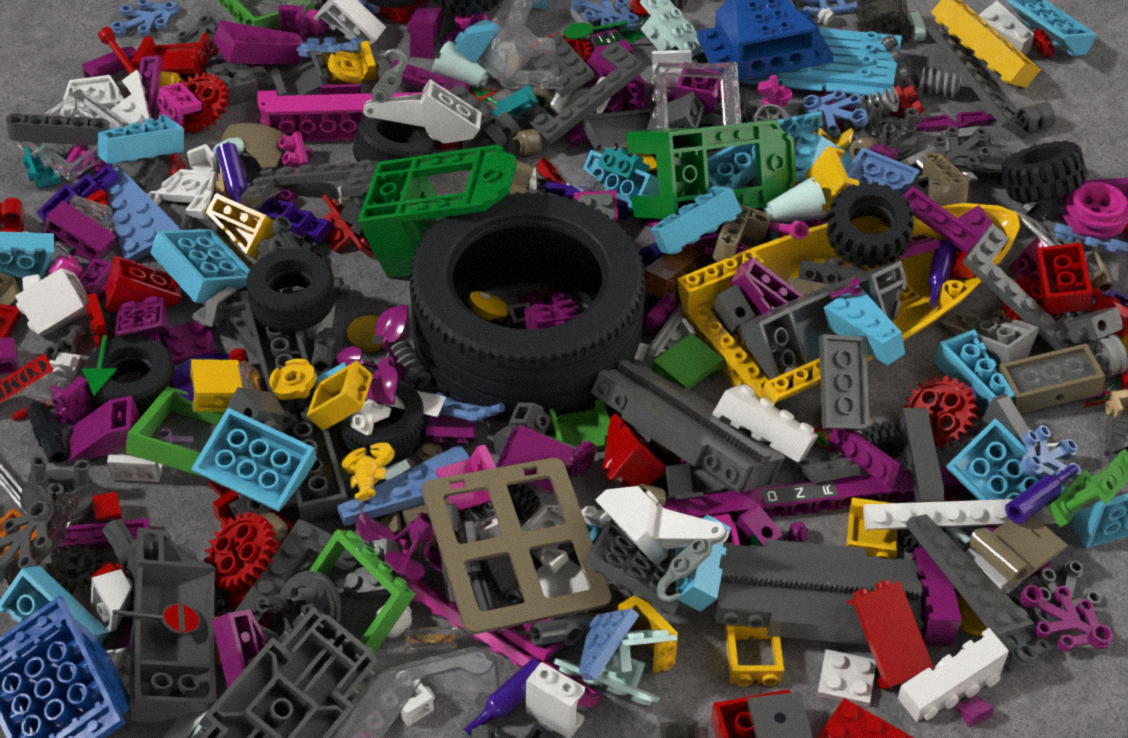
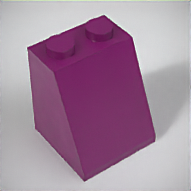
[496,425,574,495]

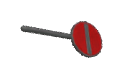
[112,604,200,635]

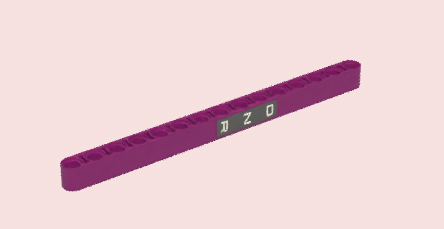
[663,465,971,523]

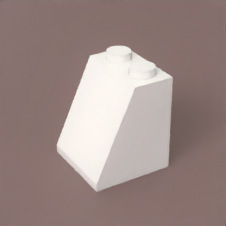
[15,268,89,336]

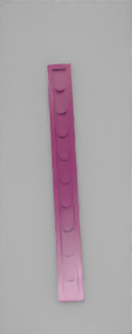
[403,576,603,708]

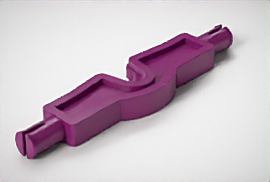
[916,111,997,132]

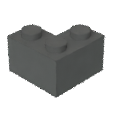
[344,538,403,600]

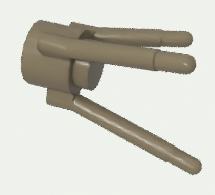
[1090,246,1113,292]

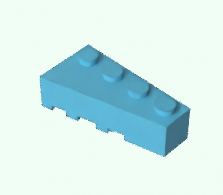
[933,329,1015,414]

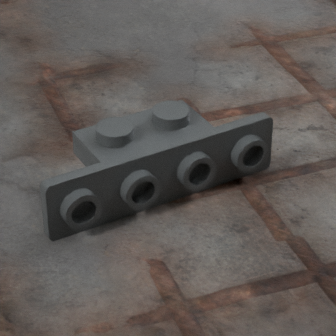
[798,257,869,285]
[439,504,481,603]

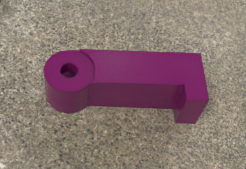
[81,47,137,78]

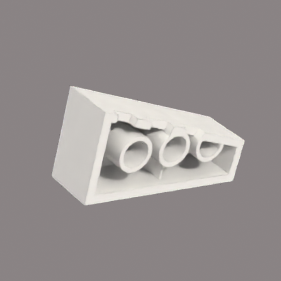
[712,384,818,462]
[898,628,1009,722]

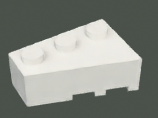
[313,0,386,46]
[979,1,1034,55]

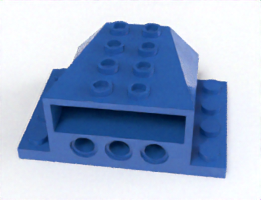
[697,0,833,84]
[0,595,131,738]

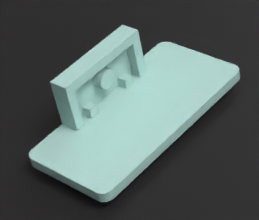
[640,0,704,58]
[603,630,677,672]
[554,658,660,705]

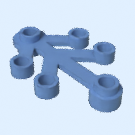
[110,0,180,37]
[571,0,641,31]
[297,37,363,57]
[802,89,868,138]
[1054,223,1128,255]
[1020,425,1082,484]

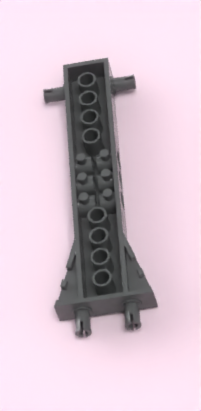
[222,286,360,523]

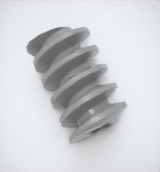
[919,67,962,99]
[855,86,899,116]
[387,341,431,390]

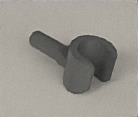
[43,336,64,361]

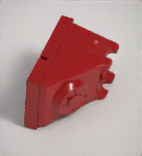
[102,255,182,313]
[601,413,667,488]

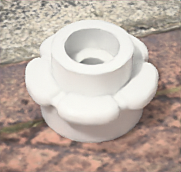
[817,8,834,26]

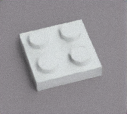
[817,649,876,707]

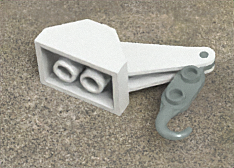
[363,49,482,143]
[595,486,728,602]

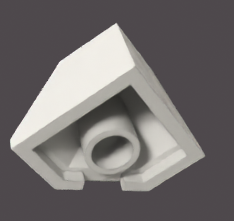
[90,569,133,631]

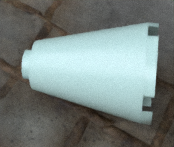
[432,41,489,89]
[764,177,827,223]

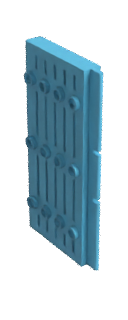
[736,28,902,97]

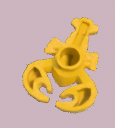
[341,442,395,501]

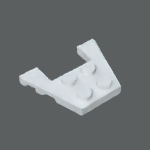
[73,70,151,129]
[58,75,124,116]
[147,169,218,218]
[521,505,612,573]

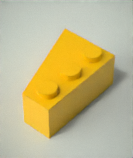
[206,193,274,261]

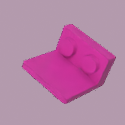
[156,82,202,126]
[436,445,497,512]

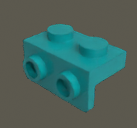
[492,85,538,119]
[22,147,61,189]
[599,147,650,179]

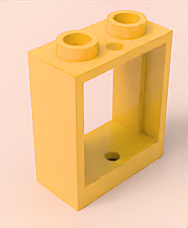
[307,361,373,431]
[725,625,784,687]

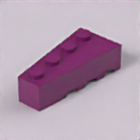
[214,20,304,65]
[911,548,962,647]

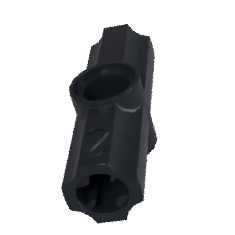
[26,401,68,465]

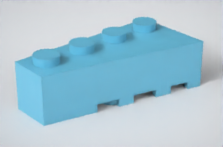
[98,114,184,165]
[707,144,757,189]
[650,186,742,255]
[0,232,54,280]
[824,285,905,366]
[0,566,110,645]

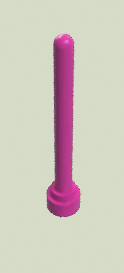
[768,221,809,239]

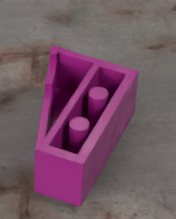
[407,2,443,59]
[43,200,116,261]
[211,609,266,688]

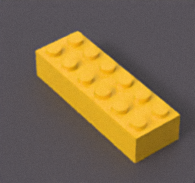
[931,0,1041,88]

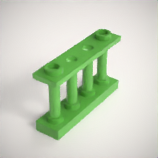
[1046,449,1128,527]

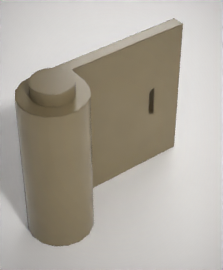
[970,515,1068,585]

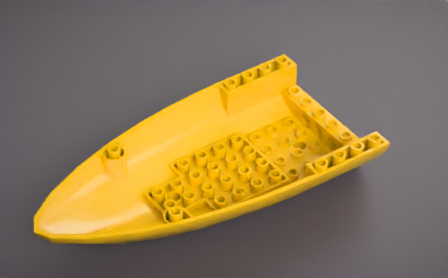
[677,203,1020,404]

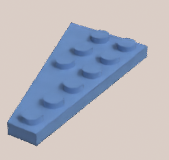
[106,166,181,262]
[337,444,470,526]

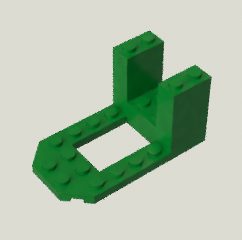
[626,119,797,219]
[357,145,518,278]

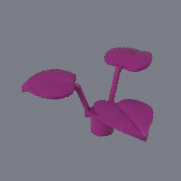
[332,305,409,405]
[356,511,443,581]

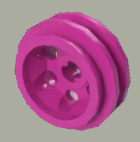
[1063,182,1128,241]

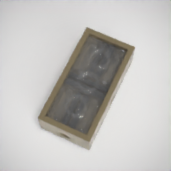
[999,343,1105,414]

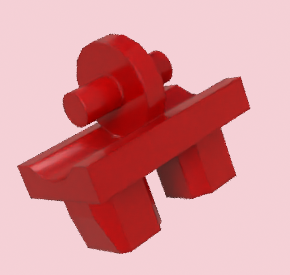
[890,85,925,122]

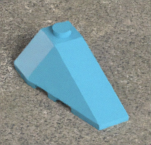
[455,19,498,63]
[776,111,823,141]
[583,150,659,213]

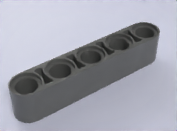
[6,113,110,146]
[900,408,944,503]

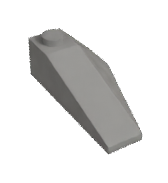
[939,312,1039,366]

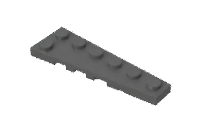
[905,514,1034,639]

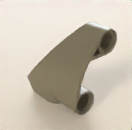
[220,123,285,169]

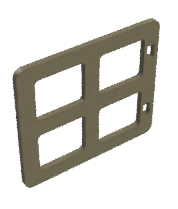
[422,458,611,634]

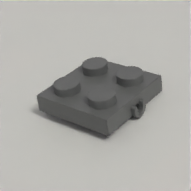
[798,452,860,483]

